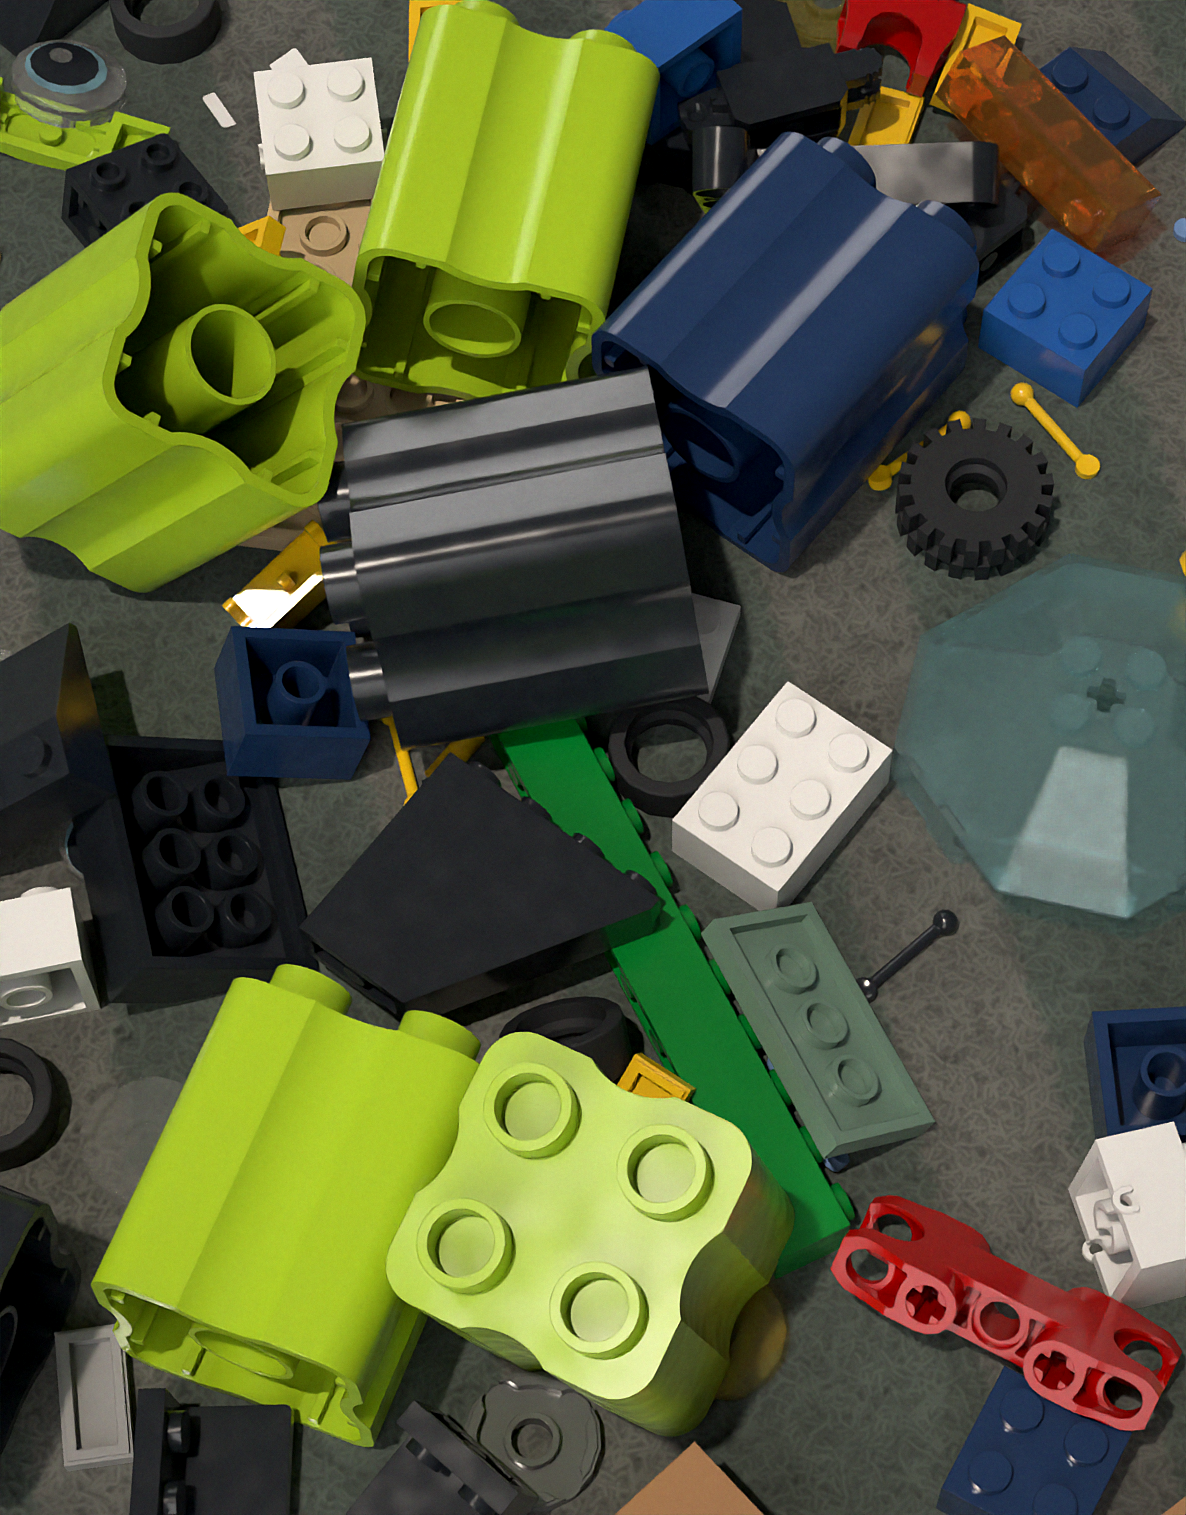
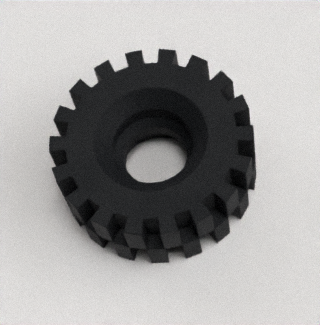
[895,418,1054,581]

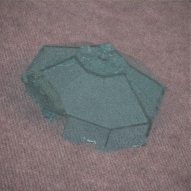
[890,553,1186,920]

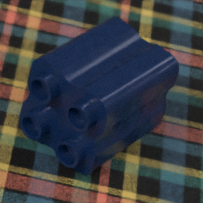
[591,131,979,572]

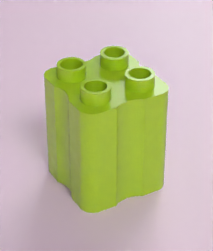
[352,0,660,400]
[0,193,366,593]
[91,964,481,1447]
[386,1032,795,1436]

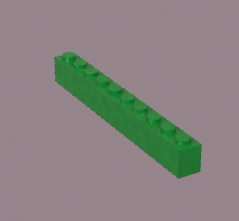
[487,717,855,1279]

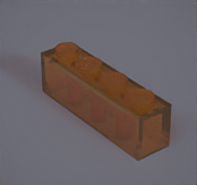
[935,35,1162,254]

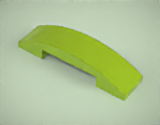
[0,77,171,171]

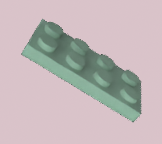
[701,902,935,1159]

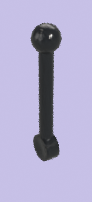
[856,909,958,1003]

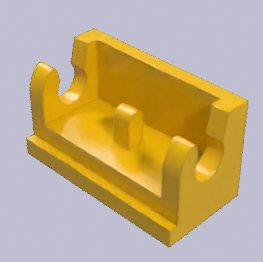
[221,519,337,629]

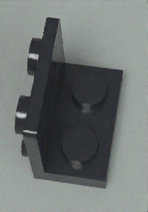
[61,133,228,248]
[129,1388,294,1515]
[346,1400,539,1515]

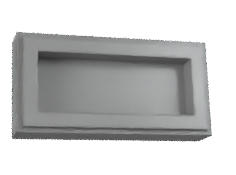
[54,1324,135,1472]

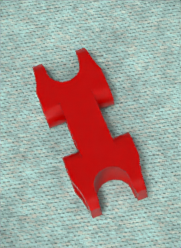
[834,0,967,98]
[830,1195,1182,1431]

